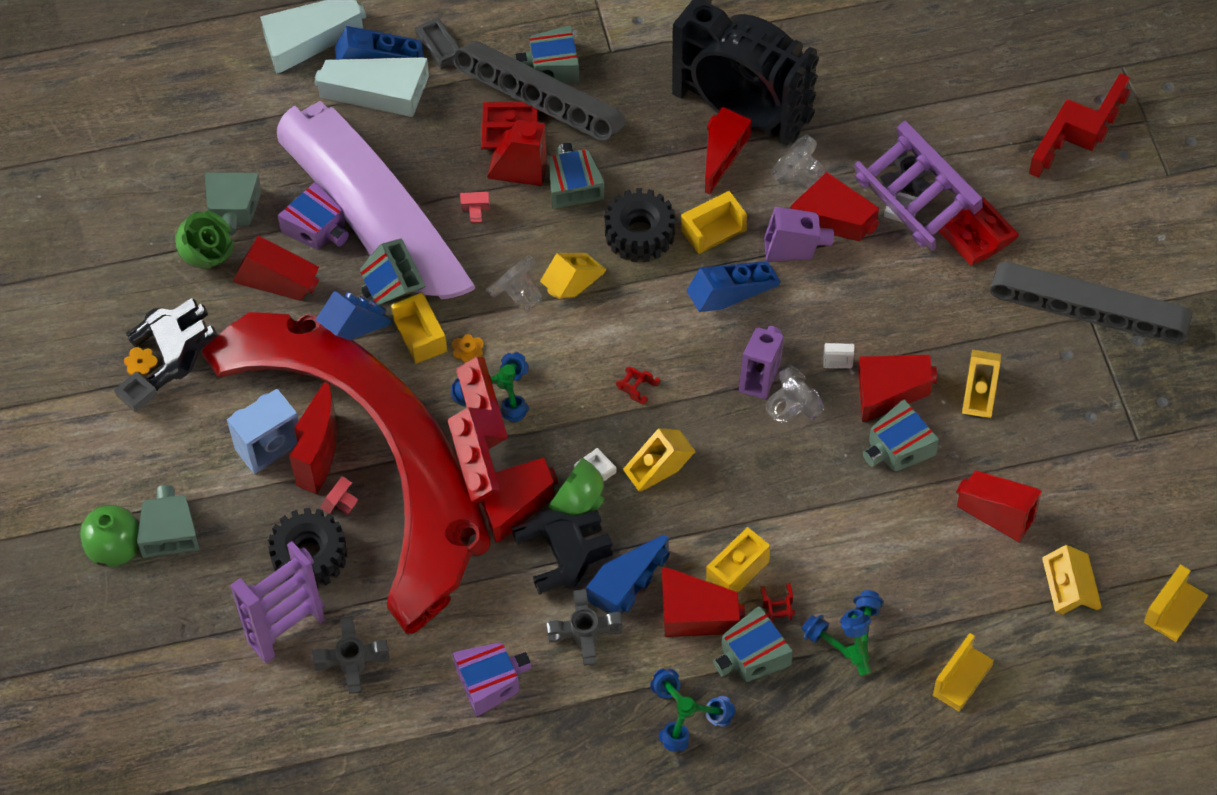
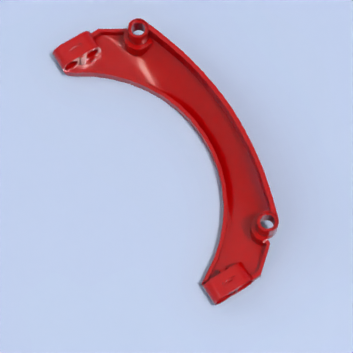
[202,312,490,635]

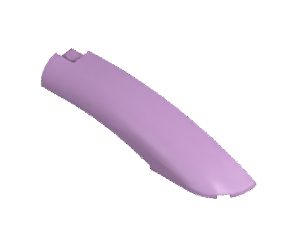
[277,101,475,299]

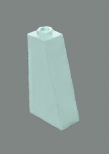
[260,0,366,74]
[315,57,429,117]

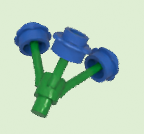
[450,352,529,422]
[802,590,884,676]
[650,668,735,751]

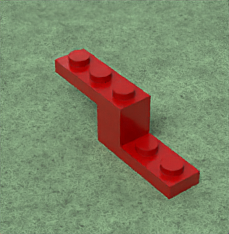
[1029,73,1131,178]
[447,357,508,503]

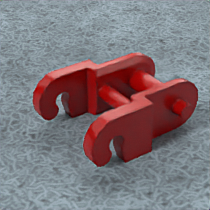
[616,367,661,404]
[760,583,795,623]

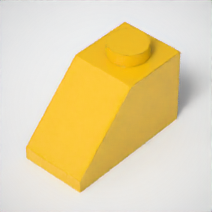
[540,253,606,299]
[962,349,1001,418]
[623,428,696,491]

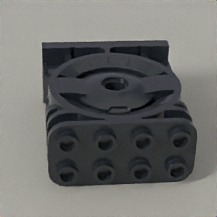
[672,0,819,145]

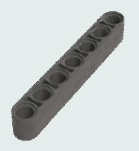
[453,41,625,141]
[990,262,1192,344]

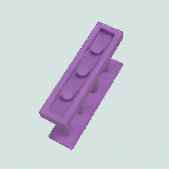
[854,120,982,251]
[230,541,325,664]

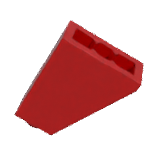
[487,120,547,186]
[790,172,879,242]
[233,235,319,301]
[858,355,937,422]
[481,458,558,543]
[956,470,1042,543]
[662,568,745,637]

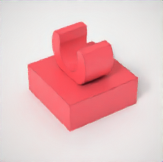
[460,192,490,223]
[320,476,358,515]

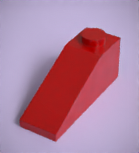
[705,107,752,195]

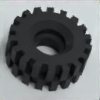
[604,188,675,262]
[268,508,347,588]

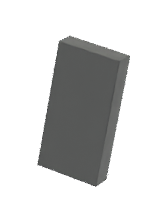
[415,17,460,70]

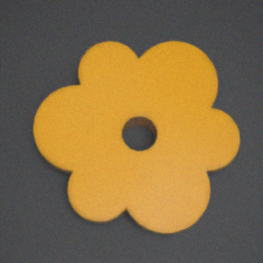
[452,334,484,363]
[124,347,158,375]

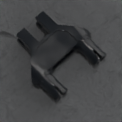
[126,298,218,391]
[511,510,613,595]

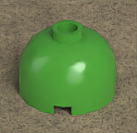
[175,211,234,269]
[548,457,605,516]
[80,505,139,567]

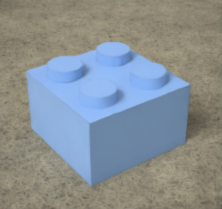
[227,389,299,474]

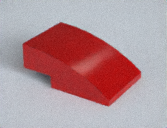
[289,382,337,495]

